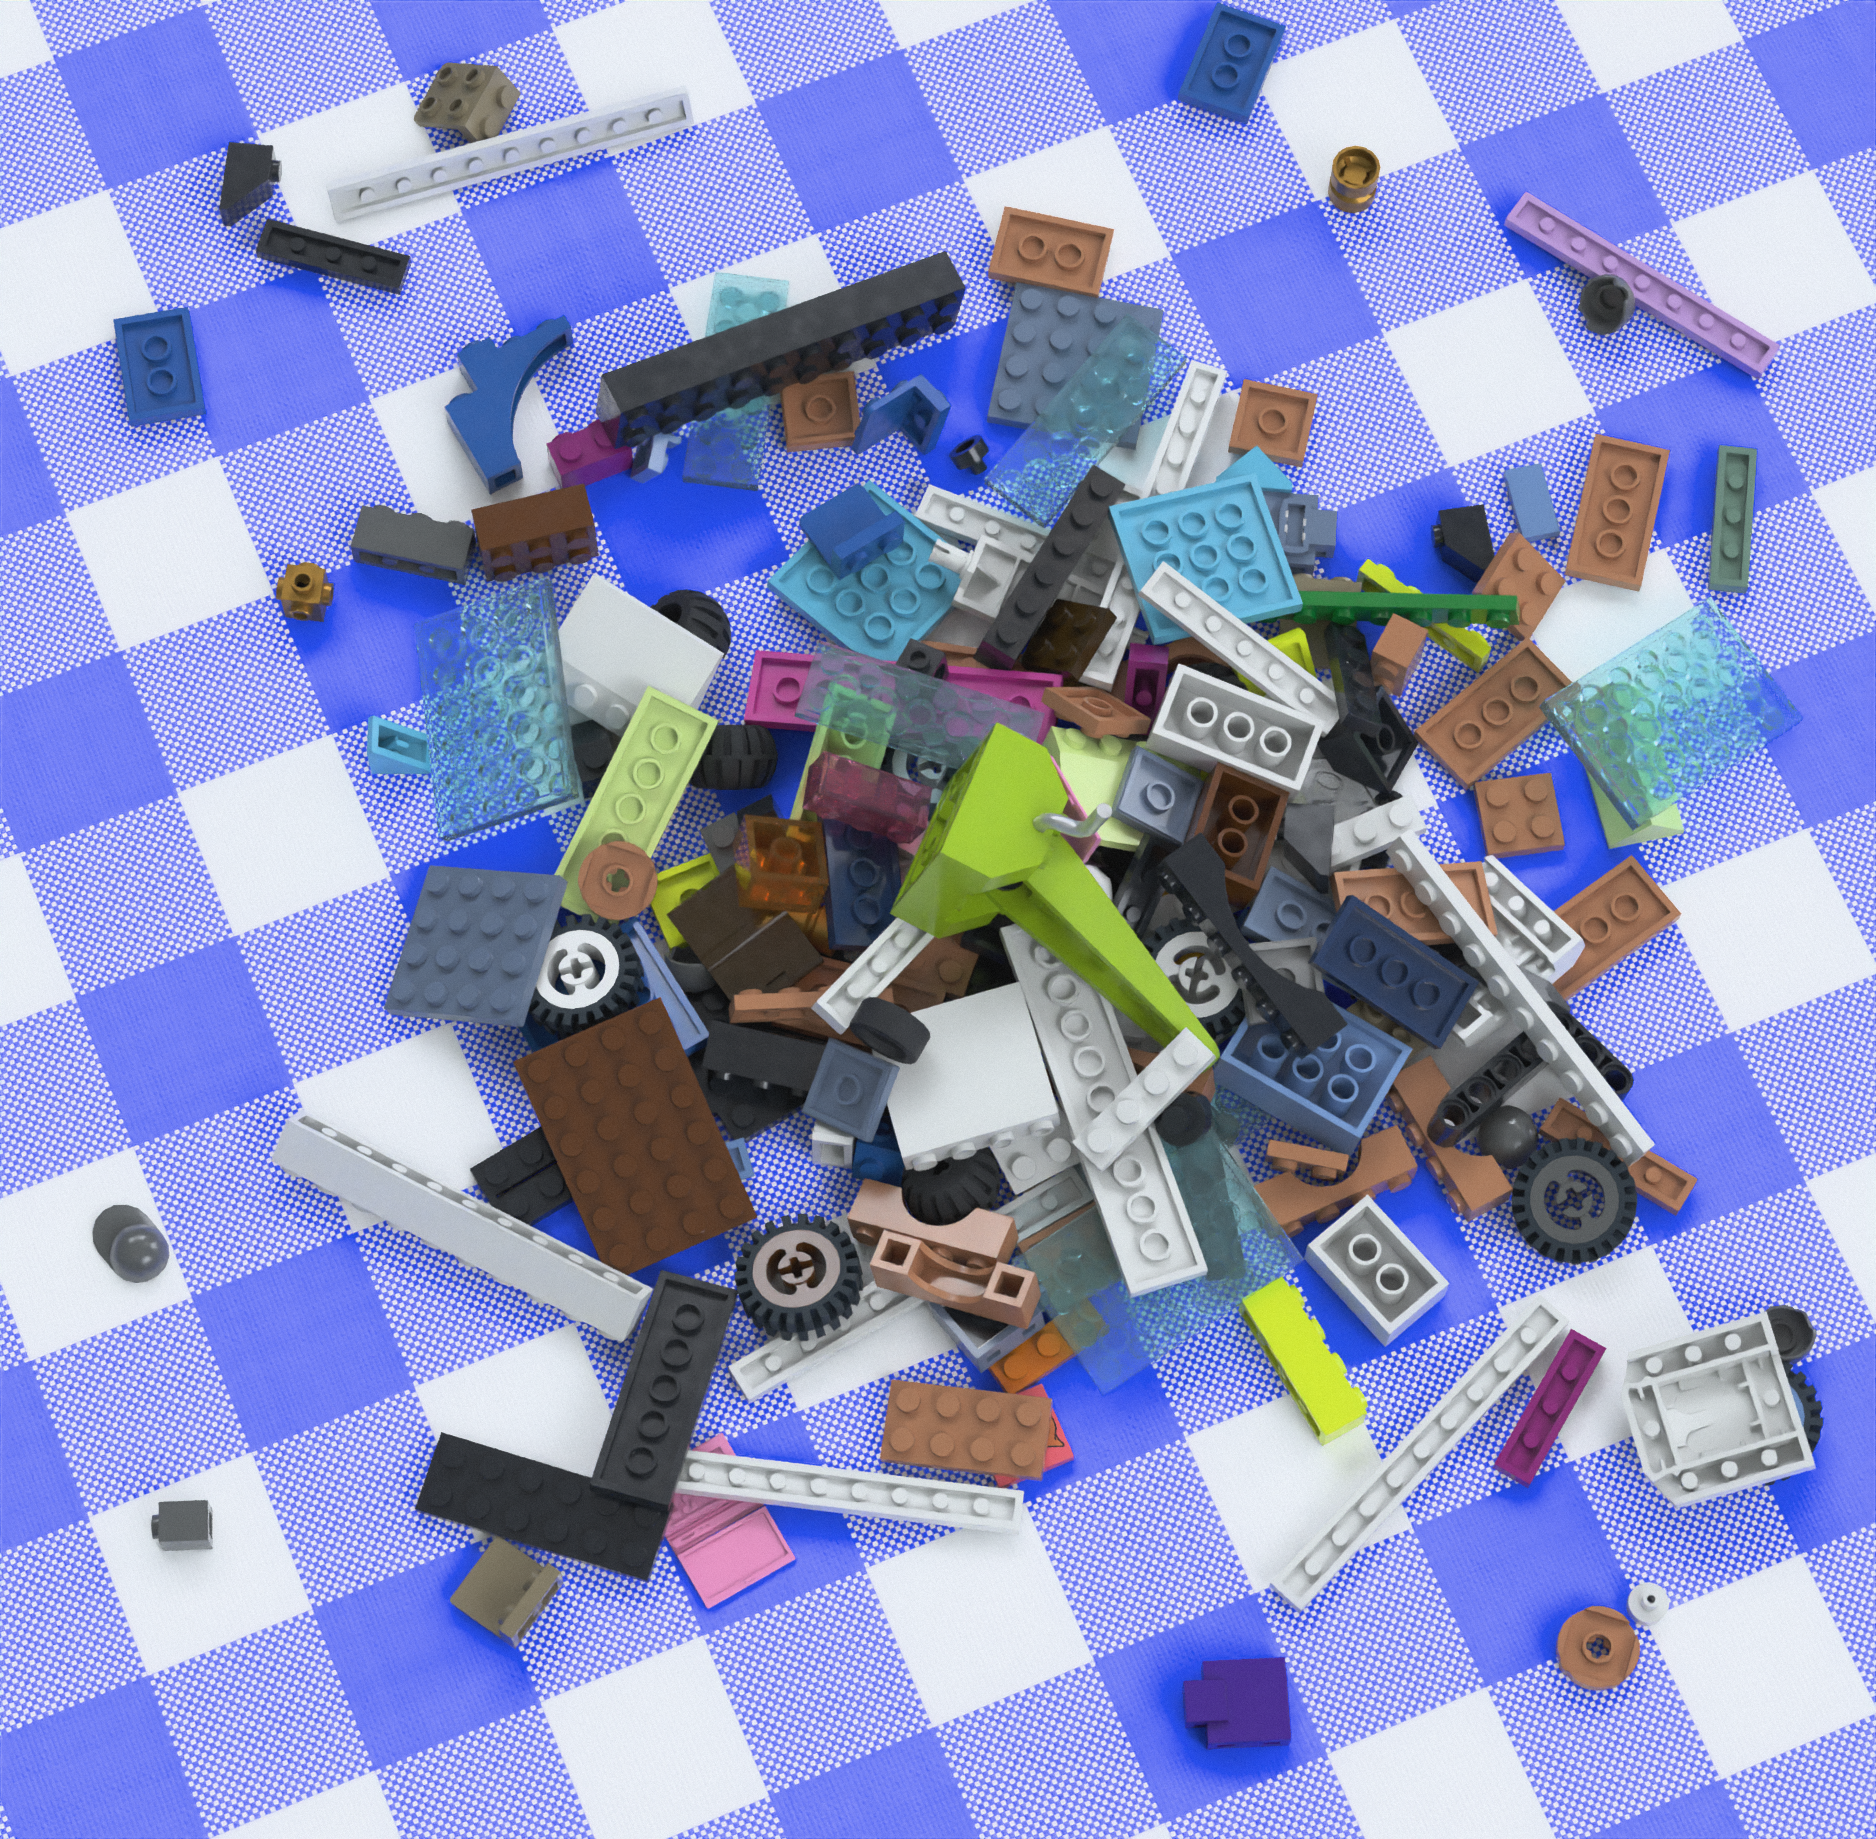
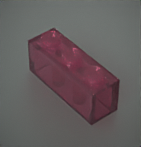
[802,751,932,844]

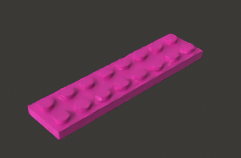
[744,650,1064,746]

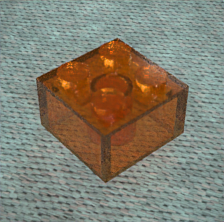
[733,815,829,914]

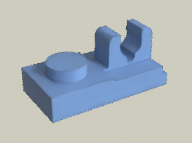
[630,424,685,484]

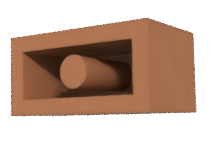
[1370,613,1428,698]

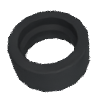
[849,997,930,1065]

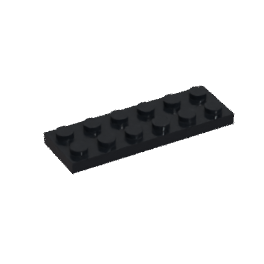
[589,1270,738,1512]
[415,1432,674,1583]

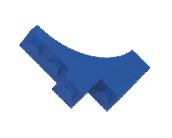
[444,315,574,495]

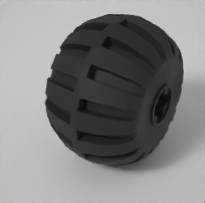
[650,589,731,665]
[689,725,778,790]
[901,1147,1001,1226]

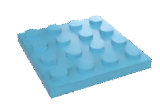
[1108,473,1303,645]
[767,480,961,661]

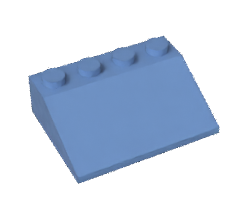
[1213,1002,1413,1159]

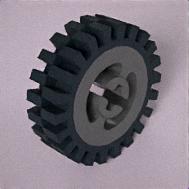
[1512,1137,1637,1265]

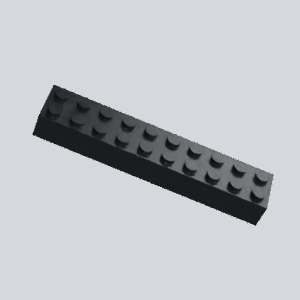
[595,251,966,449]

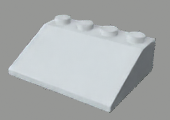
[532,574,724,738]

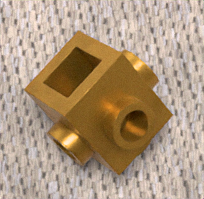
[276,562,334,622]

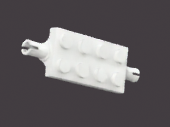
[928,534,1149,650]

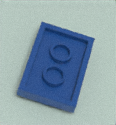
[1178,2,1286,124]
[113,307,206,427]

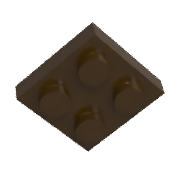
[1018,599,1117,681]

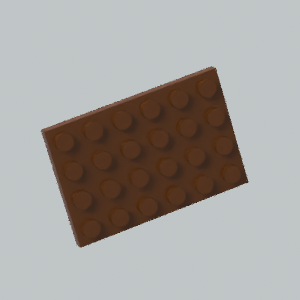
[513,997,758,1275]

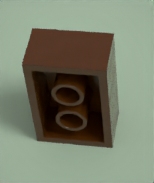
[471,483,599,582]
[1183,762,1290,910]

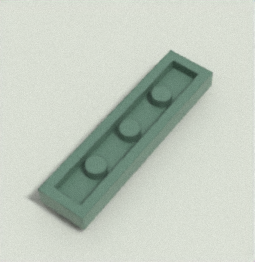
[1708,445,1757,594]

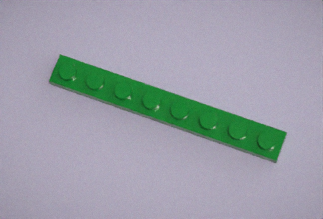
[1258,591,1520,629]

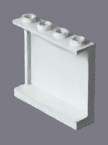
[872,981,1062,1171]

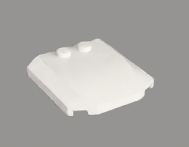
[1432,855,1585,1047]
[1620,1312,1816,1509]

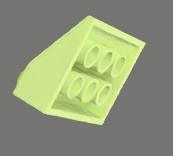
[1042,726,1201,852]

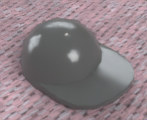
[92,1205,170,1283]

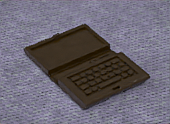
[666,855,825,1001]

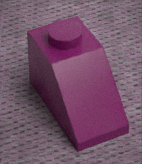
[1124,643,1169,735]

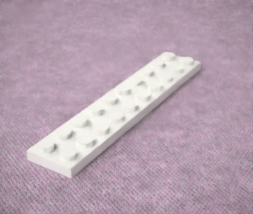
[999,924,1208,1298]

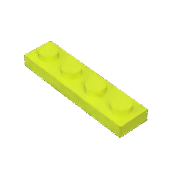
[1356,559,1491,673]

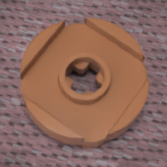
[578,841,658,920]
[1556,1606,1640,1691]

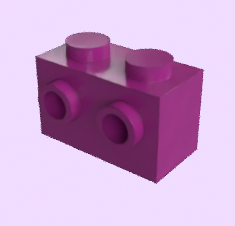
[546,419,633,489]

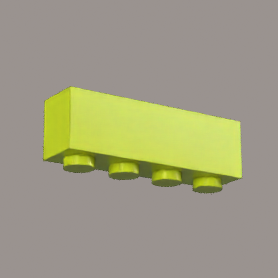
[1238,1276,1368,1446]

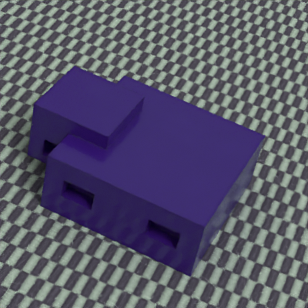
[1182,1657,1291,1750]

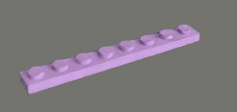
[1504,191,1781,380]

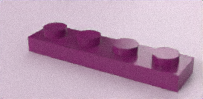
[1492,1328,1607,1488]

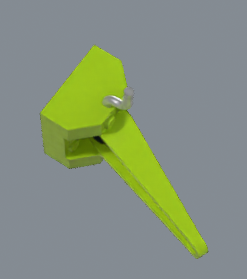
[890,722,1220,1074]

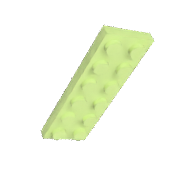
[554,686,719,926]

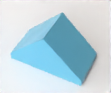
[1216,445,1293,493]
[367,716,433,774]

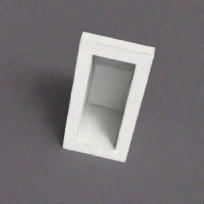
[812,1119,857,1169]

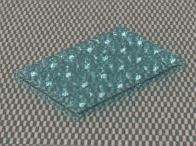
[414,577,579,842]
[1539,597,1804,831]
[1012,1127,1304,1396]

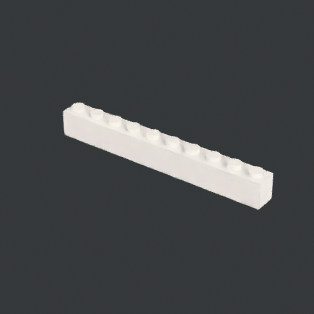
[271,1109,653,1342]

